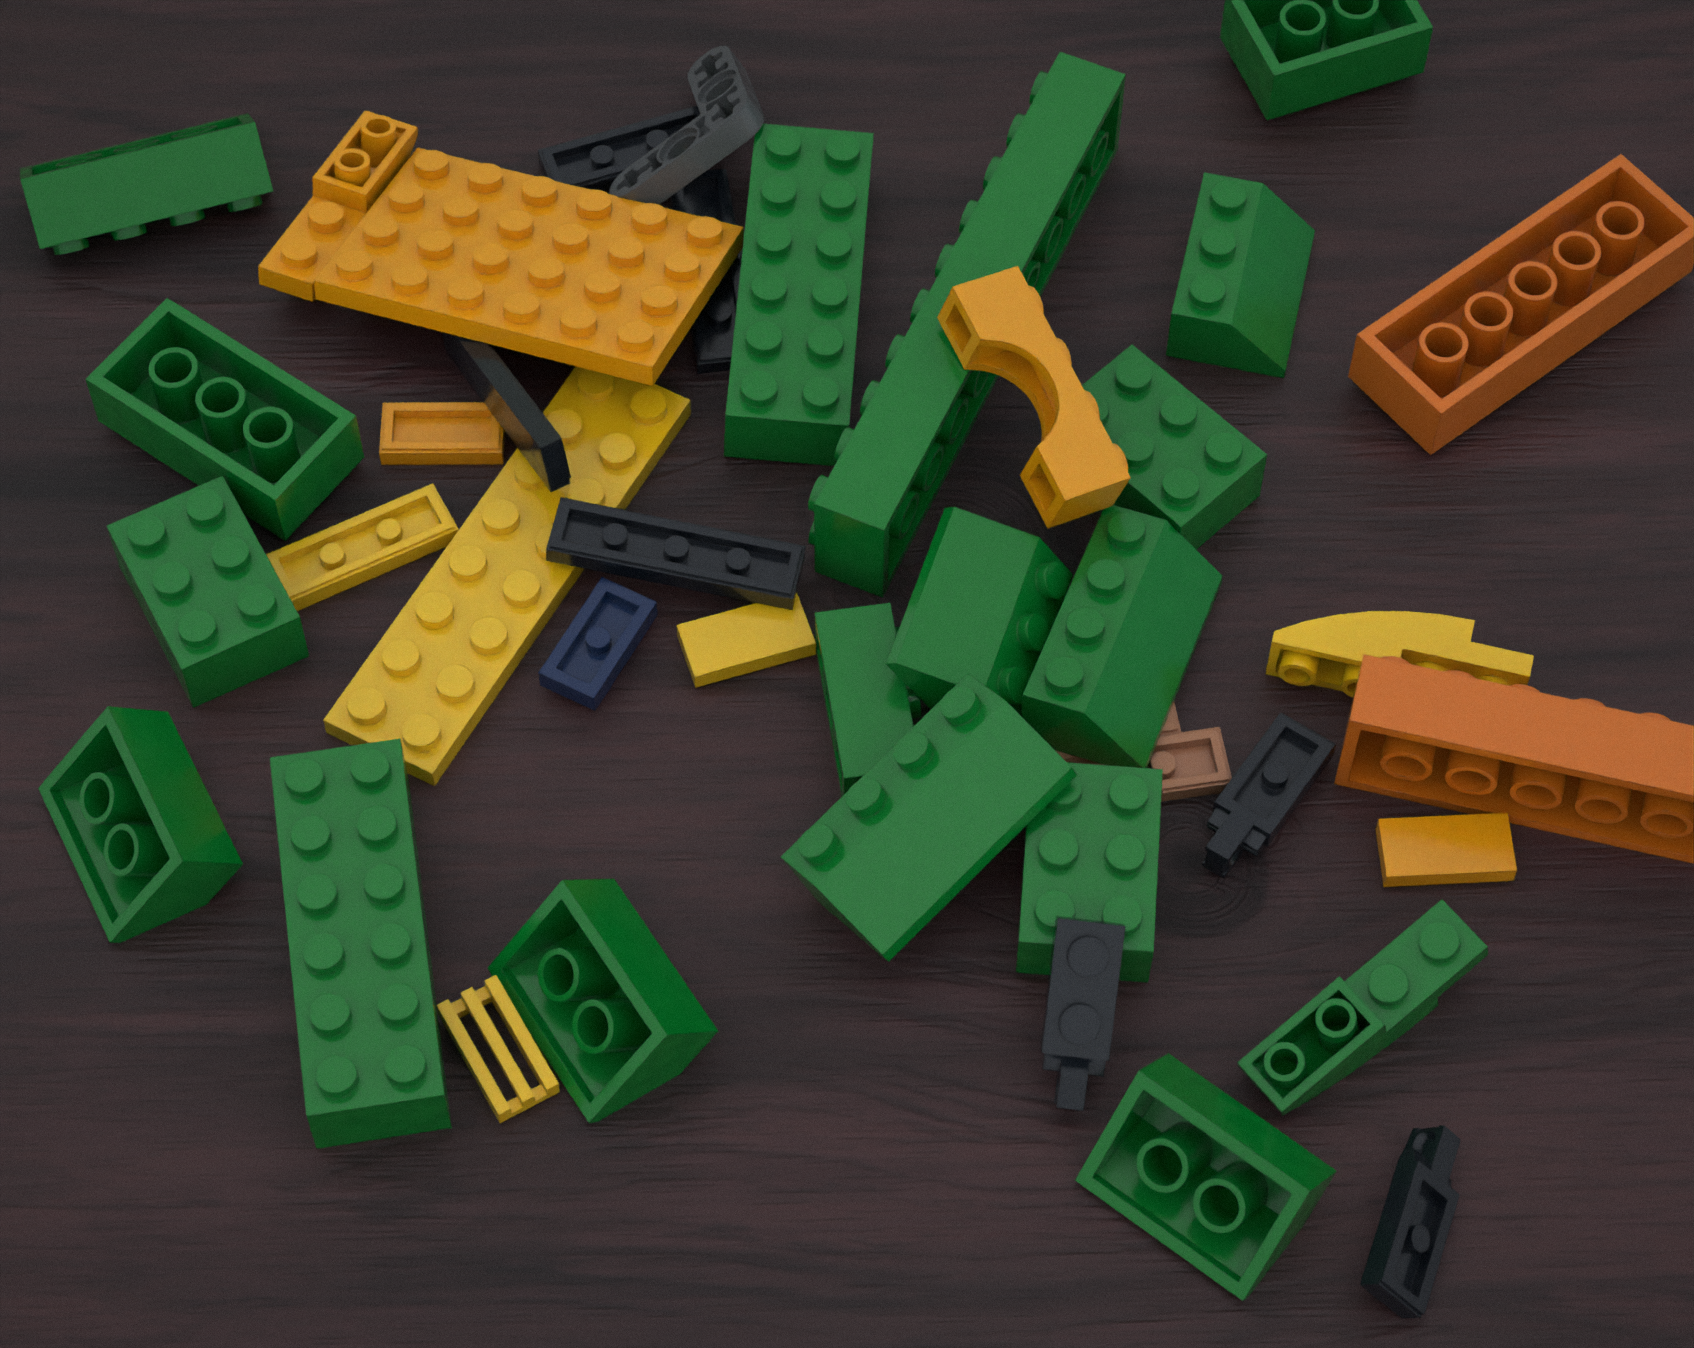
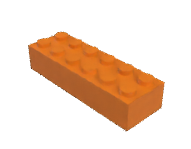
[1348,154,1694,455]
[1334,654,1694,864]

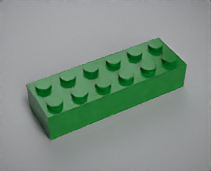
[724,124,874,466]
[270,739,452,1149]

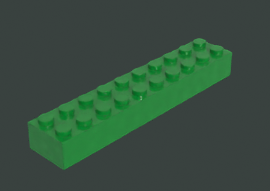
[808,52,1126,598]

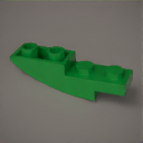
[1237,899,1488,1116]

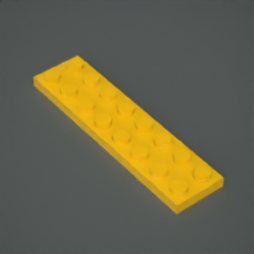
[323,366,691,786]

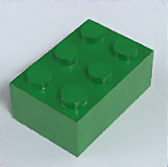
[1220,0,1433,120]
[1082,344,1267,550]
[107,476,309,708]
[1016,762,1163,983]

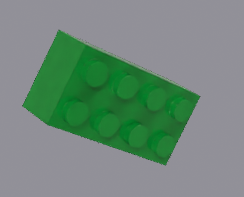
[85,298,364,541]

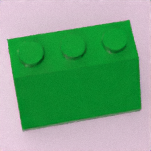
[1166,172,1315,378]
[886,506,1073,717]
[38,706,243,943]
[488,879,718,1123]
[1075,1053,1337,1301]

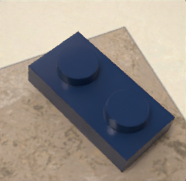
[538,577,658,711]

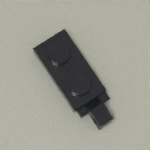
[1202,713,1336,879]
[1040,916,1126,1111]
[1360,1125,1461,1319]

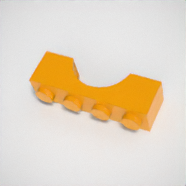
[937,266,1131,529]

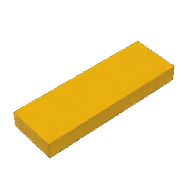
[266,483,459,611]

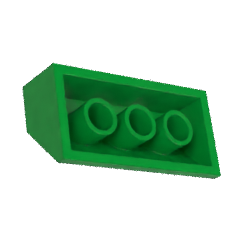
[20,113,273,255]
[1022,505,1223,768]
[781,673,1077,962]

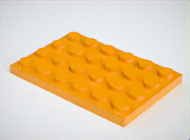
[314,147,744,386]

